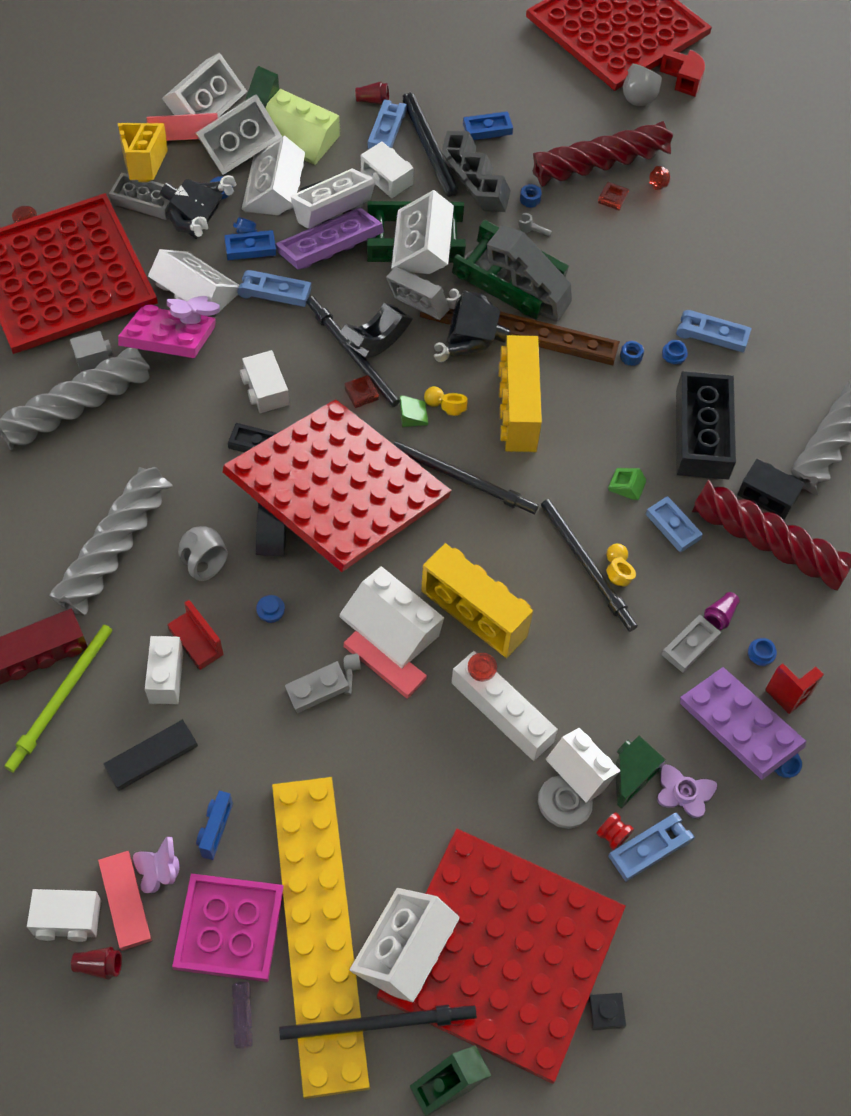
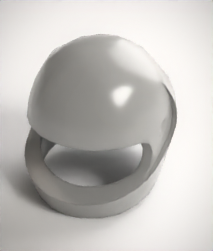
[623,63,662,107]
[178,526,228,581]

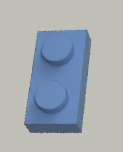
[645,496,703,553]

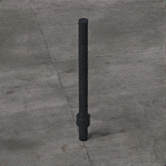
[306,296,400,407]
[393,441,539,515]
[541,499,638,632]
[279,1005,477,1040]

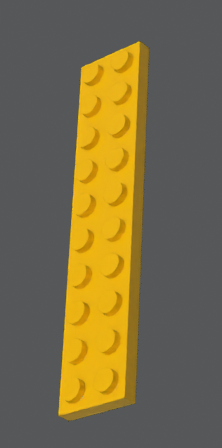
[272,777,370,1099]

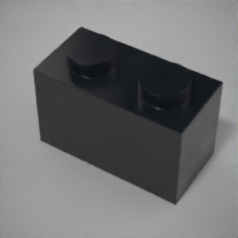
[737,459,805,520]

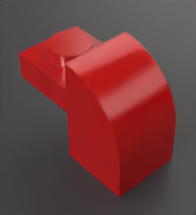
[659,49,705,97]

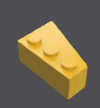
[118,123,168,183]

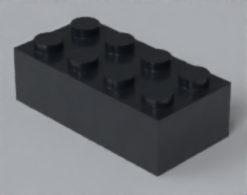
[676,371,736,480]

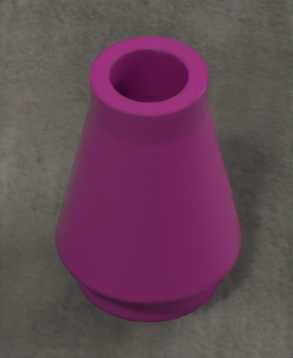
[703,592,740,631]

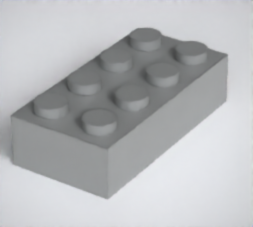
[109,172,170,220]
[386,267,450,320]

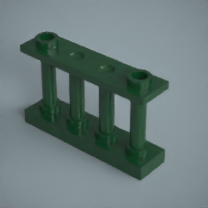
[367,201,466,263]
[452,219,569,320]

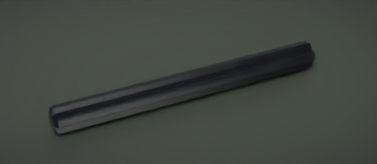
[402,92,458,197]

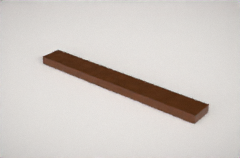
[420,308,620,366]

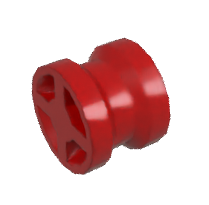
[596,812,634,850]

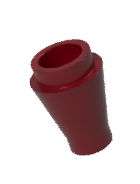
[355,81,389,105]
[71,947,122,980]

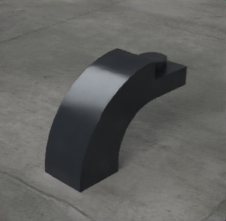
[340,303,413,358]
[256,503,287,557]

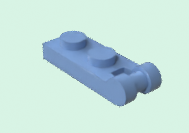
[368,99,407,149]
[237,270,311,307]
[676,310,752,353]
[608,813,695,882]

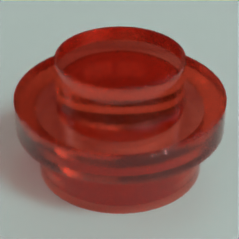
[649,166,670,190]
[12,206,37,223]
[467,653,497,682]

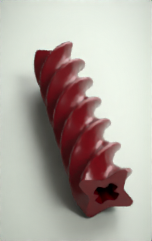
[532,121,673,187]
[692,479,851,591]

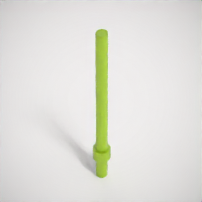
[4,624,113,773]

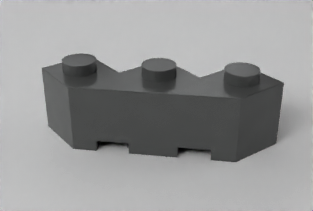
[442,131,511,212]
[487,225,572,321]

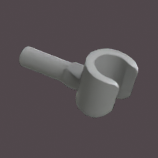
[519,213,552,237]
[344,653,361,695]

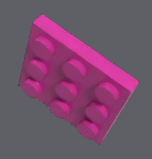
[118,305,216,358]
[172,873,284,982]

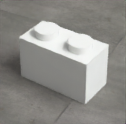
[361,142,414,198]
[240,350,289,413]
[145,636,184,704]
[546,728,620,803]
[27,889,101,942]

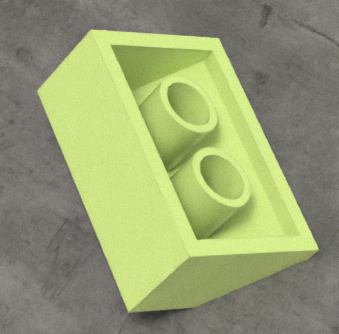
[265,89,340,165]

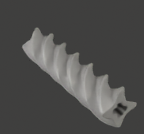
[0,347,150,451]
[791,380,851,496]
[49,467,173,616]

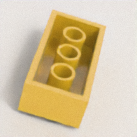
[498,335,542,452]
[421,543,533,659]

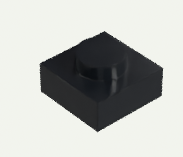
[589,993,626,1030]

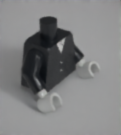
[159,175,237,239]
[434,289,510,362]

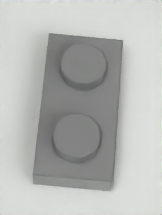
[662,615,721,673]
[285,661,350,714]

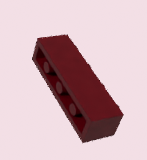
[0,608,88,685]

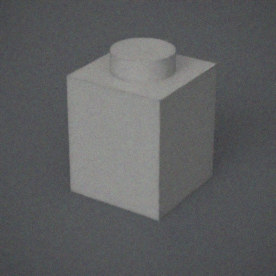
[70,331,113,373]

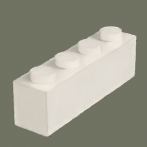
[452,651,558,761]

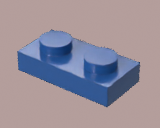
[463,111,513,140]
[224,230,276,260]
[196,791,233,860]

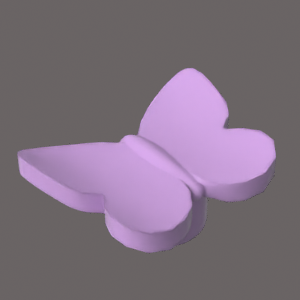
[167,296,220,324]
[657,764,717,819]
[133,837,179,893]

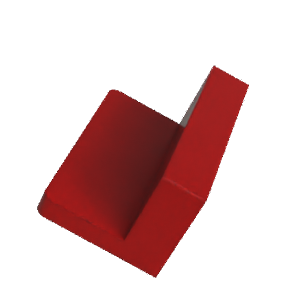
[167,600,224,670]
[765,663,824,714]

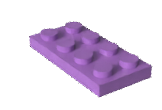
[275,207,384,269]
[680,667,806,780]

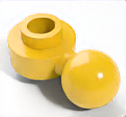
[424,386,468,416]
[606,543,636,586]

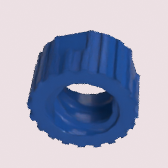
[520,184,542,208]
[620,341,644,366]

